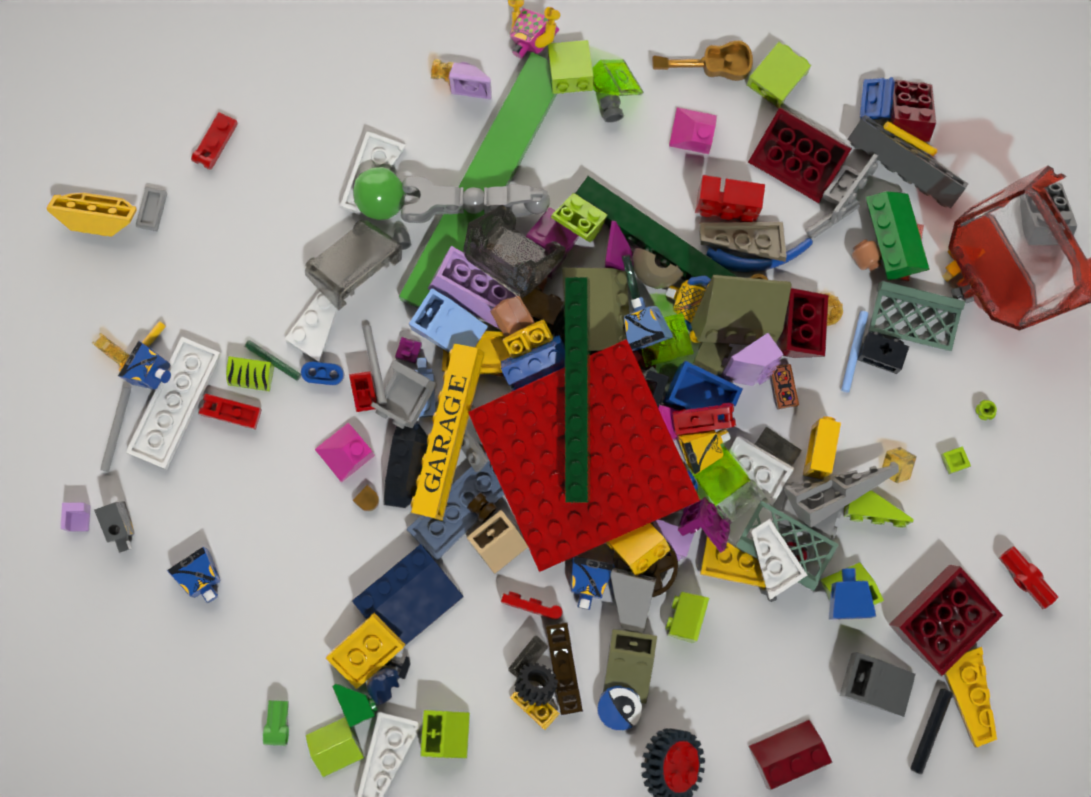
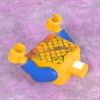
[666,275,711,343]

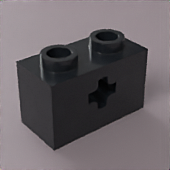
[857,332,910,374]

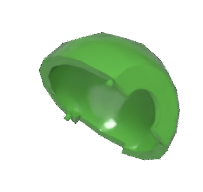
[353,167,406,220]

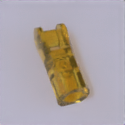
[92,333,130,366]

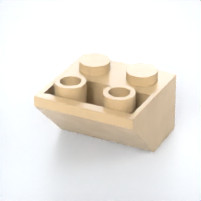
[467,510,528,574]

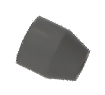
[393,227,411,250]

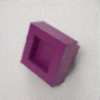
[395,337,422,364]

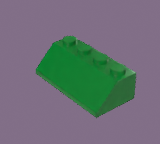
[866,191,930,281]

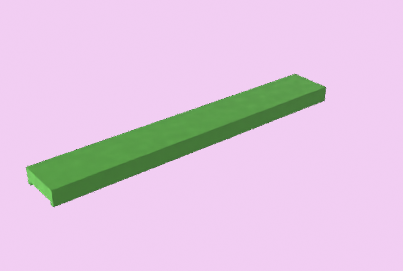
[399,52,557,309]

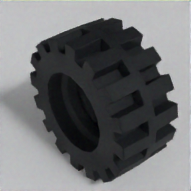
[515,663,558,706]

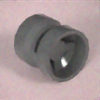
[600,95,624,123]

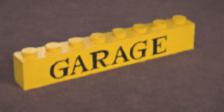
[411,343,485,521]

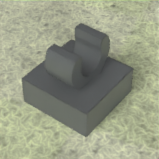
[951,278,975,304]

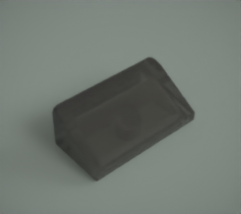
[754,427,802,467]
[508,635,548,678]

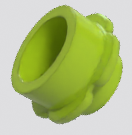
[976,400,997,421]

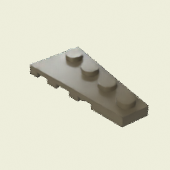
[699,222,787,262]

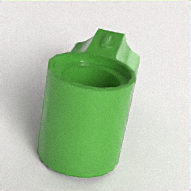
[263,700,289,746]

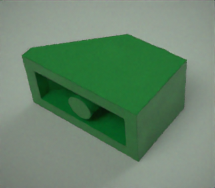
[332,684,378,727]

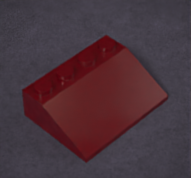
[748,107,852,203]
[889,565,1003,676]

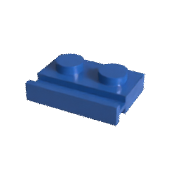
[860,77,895,120]

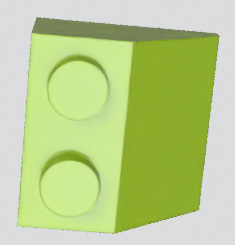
[665,592,710,643]

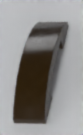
[546,622,583,715]

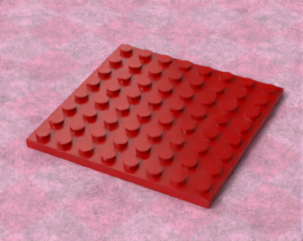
[468,339,700,572]

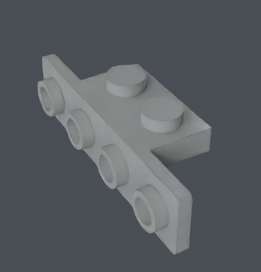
[823,153,879,224]
[435,401,488,472]

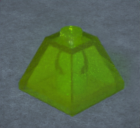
[592,59,644,96]

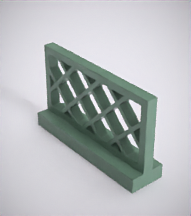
[868,281,966,351]
[735,501,839,591]

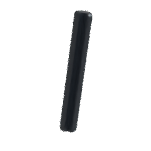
[910,689,953,774]

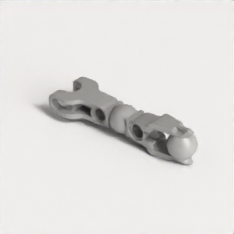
[401,177,550,223]

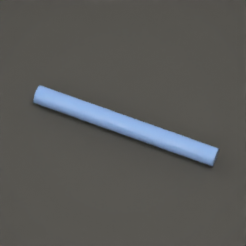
[841,311,869,393]

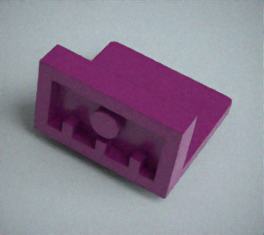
[678,497,730,553]

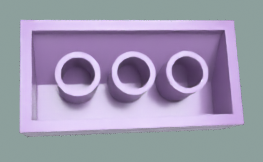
[428,246,524,330]
[721,333,784,386]

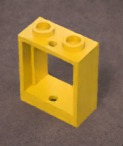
[802,416,841,480]

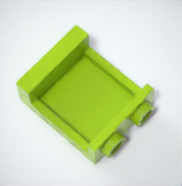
[548,40,593,94]
[747,42,811,109]

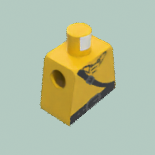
[677,428,731,475]

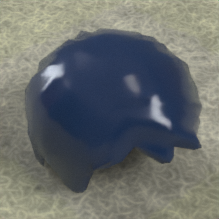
[367,668,400,705]

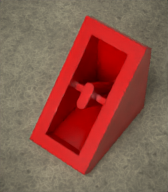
[349,371,377,412]

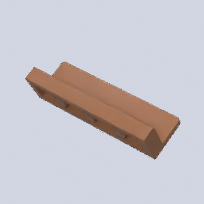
[490,296,535,338]

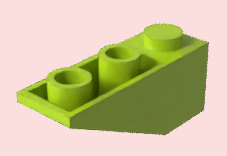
[844,490,914,528]

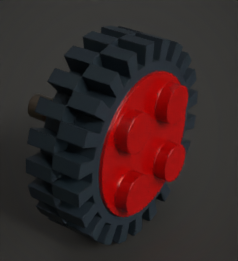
[641,728,705,797]

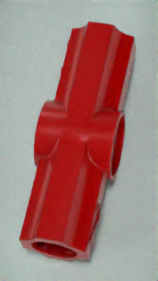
[998,546,1058,609]

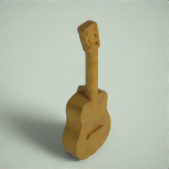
[652,41,753,81]

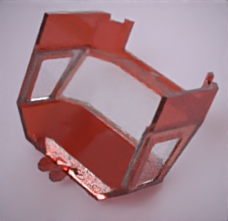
[948,165,1091,331]

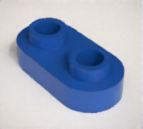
[301,361,345,385]

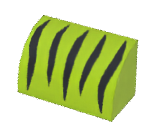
[226,356,274,392]

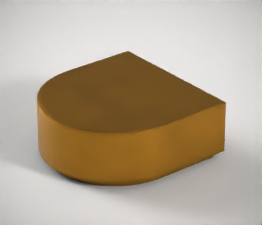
[352,485,379,511]

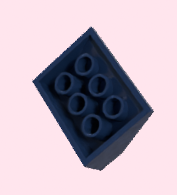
[352,544,464,647]

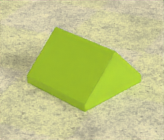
[305,717,364,777]

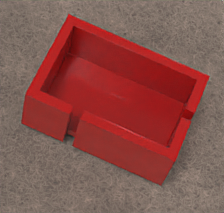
[695,175,765,222]

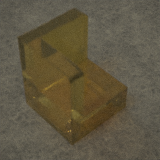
[882,447,917,483]

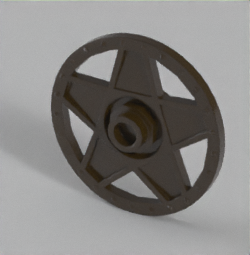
[613,539,679,597]

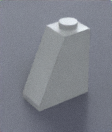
[611,568,656,633]

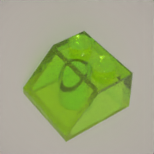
[641,313,694,367]
[691,446,751,506]

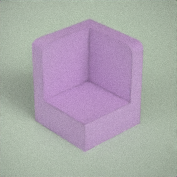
[61,503,91,532]

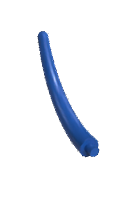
[705,238,813,272]

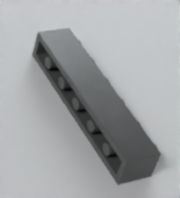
[848,115,969,208]

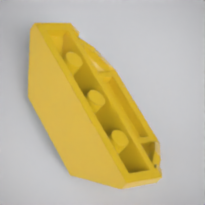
[46,193,137,237]

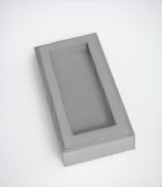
[135,187,167,232]

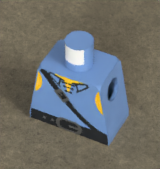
[624,297,673,351]

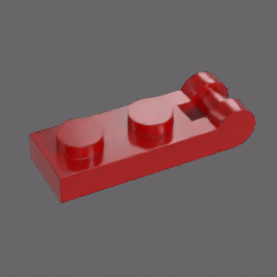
[191,112,238,170]
[198,394,262,430]
[673,403,736,435]
[501,591,562,620]

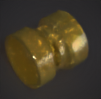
[431,59,454,82]

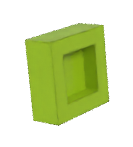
[941,446,971,474]

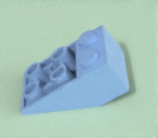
[409,289,488,352]

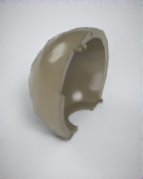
[632,248,683,289]

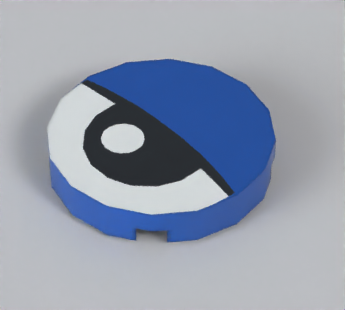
[598,686,642,730]

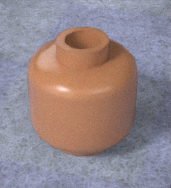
[852,239,882,272]

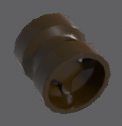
[467,492,497,523]

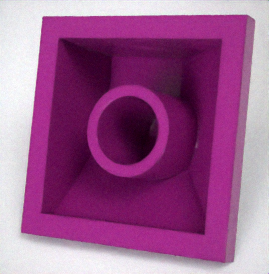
[604,221,634,277]

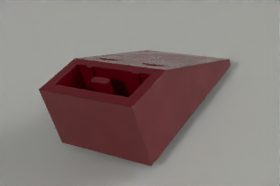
[888,80,936,142]

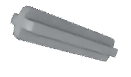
[806,199,860,239]

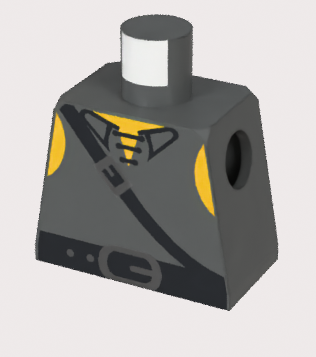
[94,501,134,553]

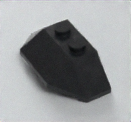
[384,424,428,508]

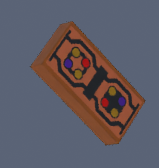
[770,364,799,410]

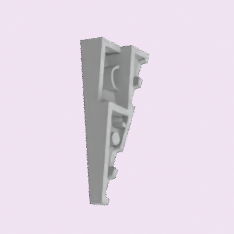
[784,462,899,528]

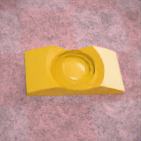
[442,331,511,376]

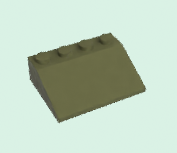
[562,268,630,355]
[691,275,792,345]

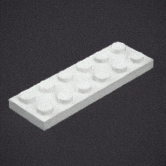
[126,337,222,470]

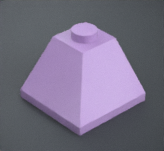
[449,62,492,99]

